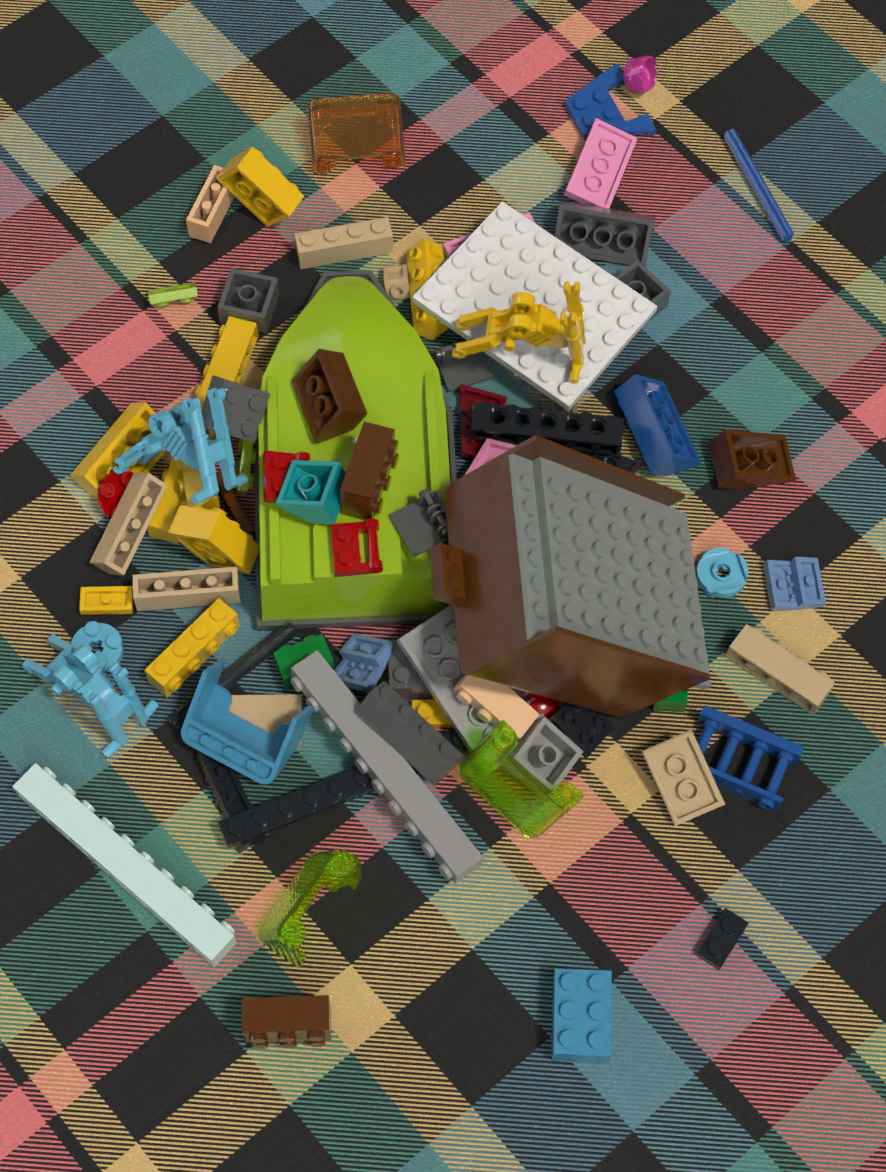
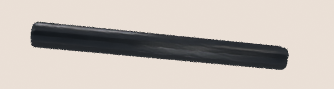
[168,622,298,729]

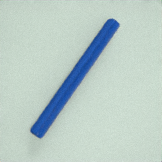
[724,129,794,242]

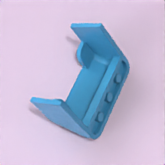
[181,659,314,784]

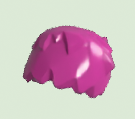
[623,56,658,95]

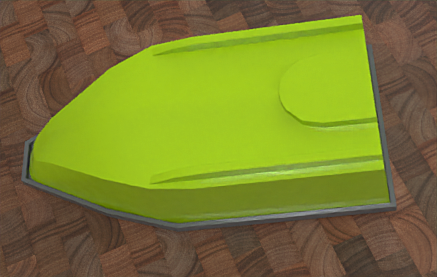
[254,270,457,631]

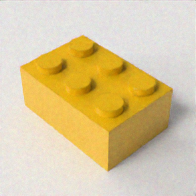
[216,146,304,227]
[168,504,260,574]

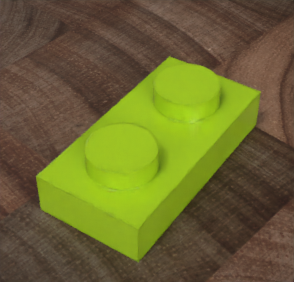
[148,282,198,307]

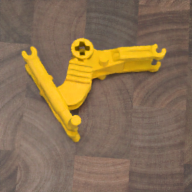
[452,281,586,384]

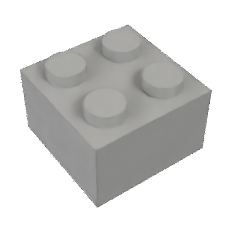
[501,717,583,796]

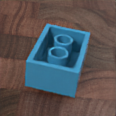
[552,968,612,1063]

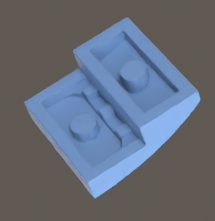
[763,557,826,611]
[334,633,393,693]

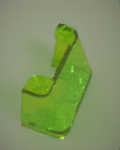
[459,720,584,839]
[258,850,362,968]

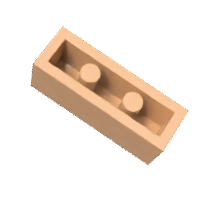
[186,165,235,243]
[453,675,540,742]

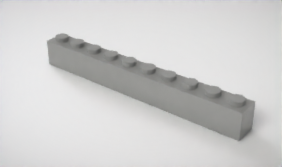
[290,650,483,884]

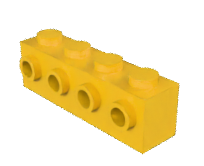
[406,238,449,340]
[144,598,240,698]

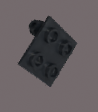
[551,703,614,759]

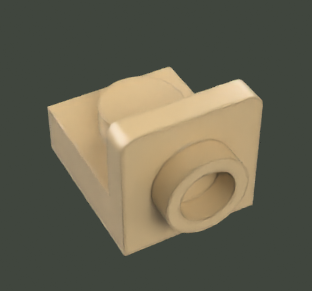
[383,264,410,301]

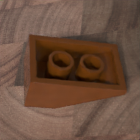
[709,429,796,489]

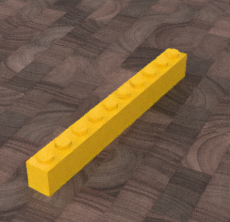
[147,316,259,544]

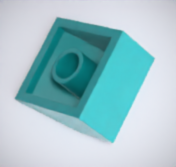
[275,460,346,525]

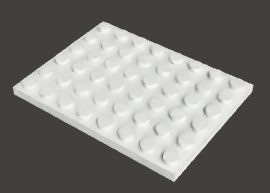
[412,202,657,411]

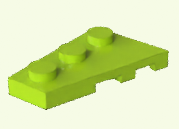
[234,431,259,495]

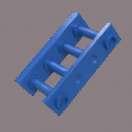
[697,705,804,811]

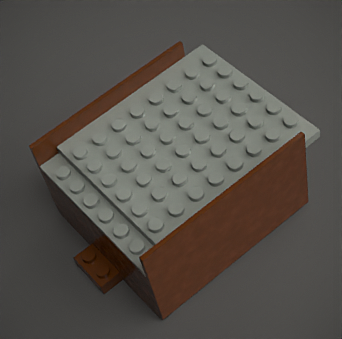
[430,435,711,718]

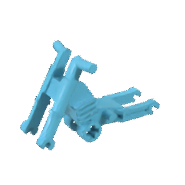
[113,388,248,505]
[21,634,159,758]

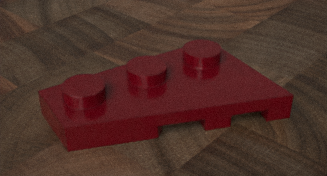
[460,384,507,460]

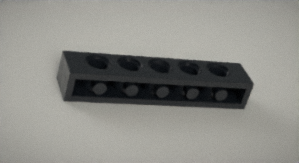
[470,401,624,457]

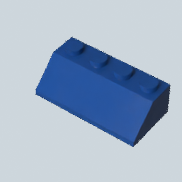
[614,374,702,476]

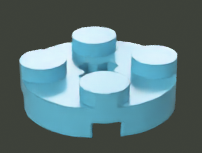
[696,547,748,598]
[71,621,124,672]

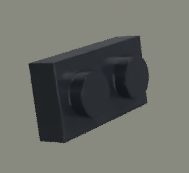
[695,908,749,971]

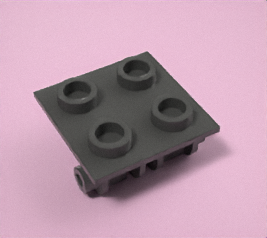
[432,340,495,392]
[389,489,449,558]

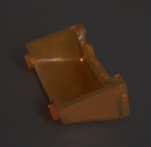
[307,93,405,174]

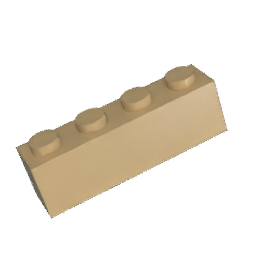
[294,217,393,269]
[89,472,168,575]
[133,567,241,611]
[726,624,835,715]

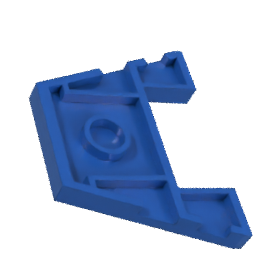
[565,63,656,140]

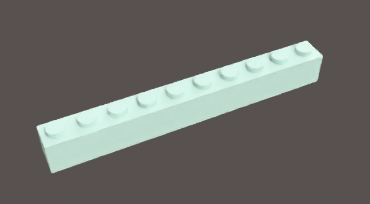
[12,763,237,967]

